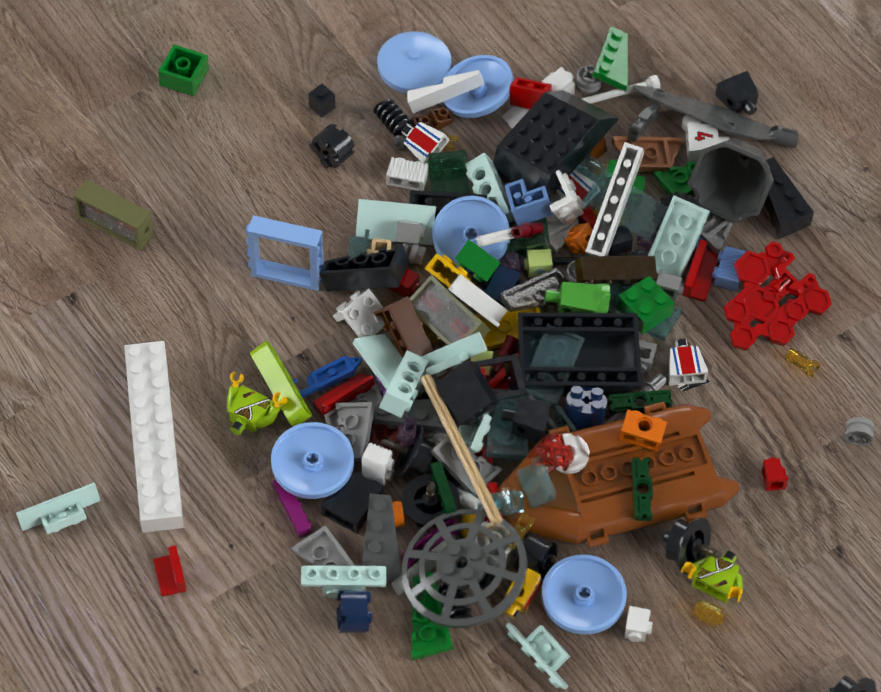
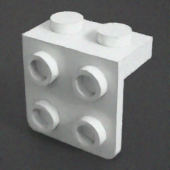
[549,170,584,224]
[333,289,385,338]

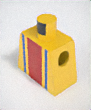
[504,568,542,619]

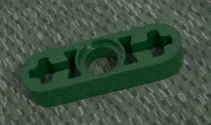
[429,461,457,514]

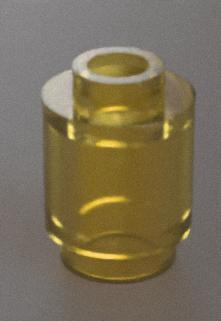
[693,600,726,628]

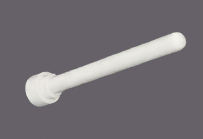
[581,75,660,104]

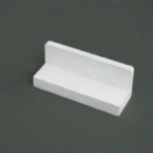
[448,274,508,327]

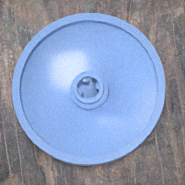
[377,32,451,93]
[442,55,514,118]
[432,196,510,274]
[271,422,354,499]
[541,555,627,635]

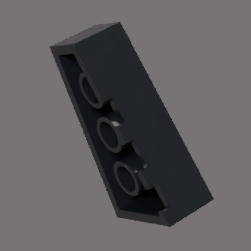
[765,157,814,240]
[319,244,409,291]

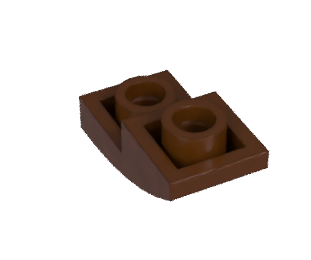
[411,106,454,130]

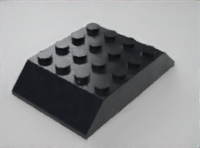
[493,90,619,198]
[518,312,642,396]

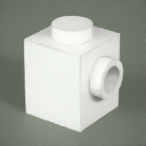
[624,606,653,642]

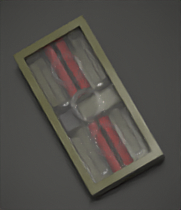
[73,179,154,251]
[409,275,491,345]

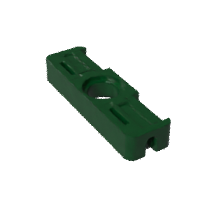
[608,390,673,415]
[631,457,654,521]

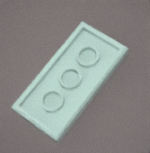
[648,195,710,278]
[355,199,436,245]
[352,334,425,397]

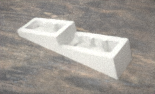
[502,67,574,129]
[407,70,484,113]

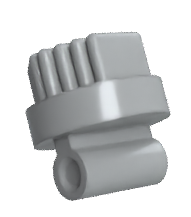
[403,242,426,266]

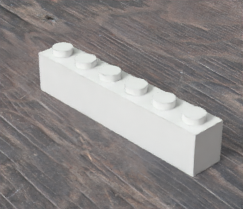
[585,142,644,256]

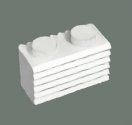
[386,157,428,191]
[362,442,395,486]

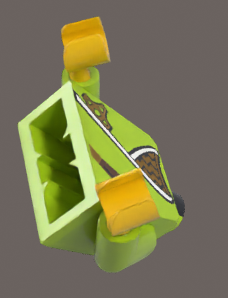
[227,372,287,435]
[680,551,743,604]

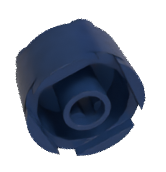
[564,386,607,430]
[336,590,372,633]

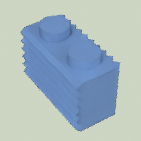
[712,246,747,292]

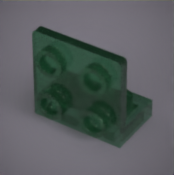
[428,150,470,194]
[507,217,551,260]

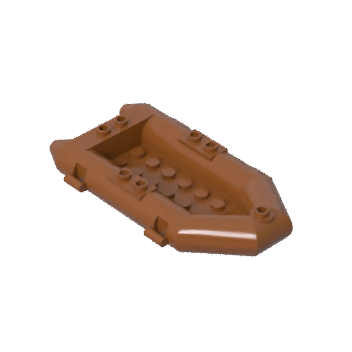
[498,402,739,548]

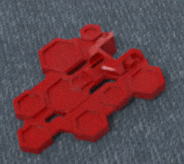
[723,241,832,351]

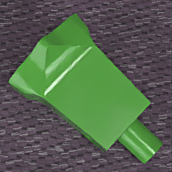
[544,282,610,313]

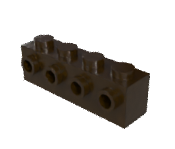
[575,256,657,286]

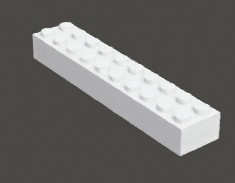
[124,341,184,533]

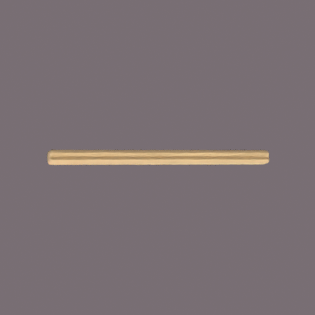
[421,374,502,525]

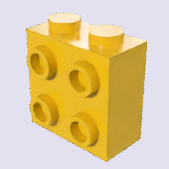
[425,253,475,288]

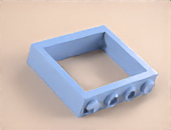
[245,215,324,291]

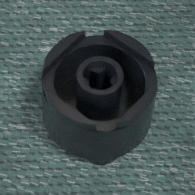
[309,124,355,168]
[513,531,558,580]

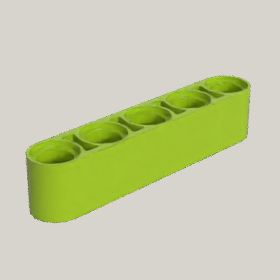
[250,341,312,427]

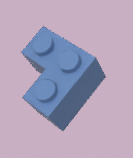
[505,179,554,226]

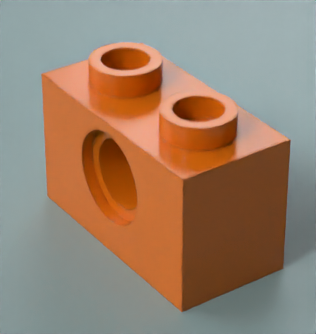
[618,410,667,452]

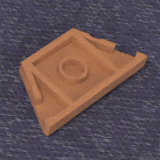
[611,136,683,172]

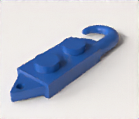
[293,355,363,398]

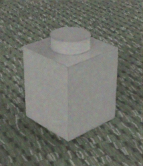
[395,220,425,244]

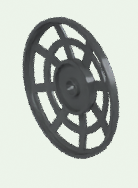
[402,509,527,628]

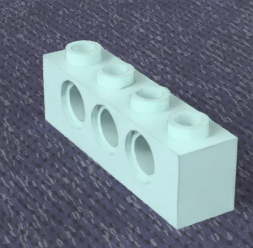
[465,153,515,224]
[379,350,429,418]

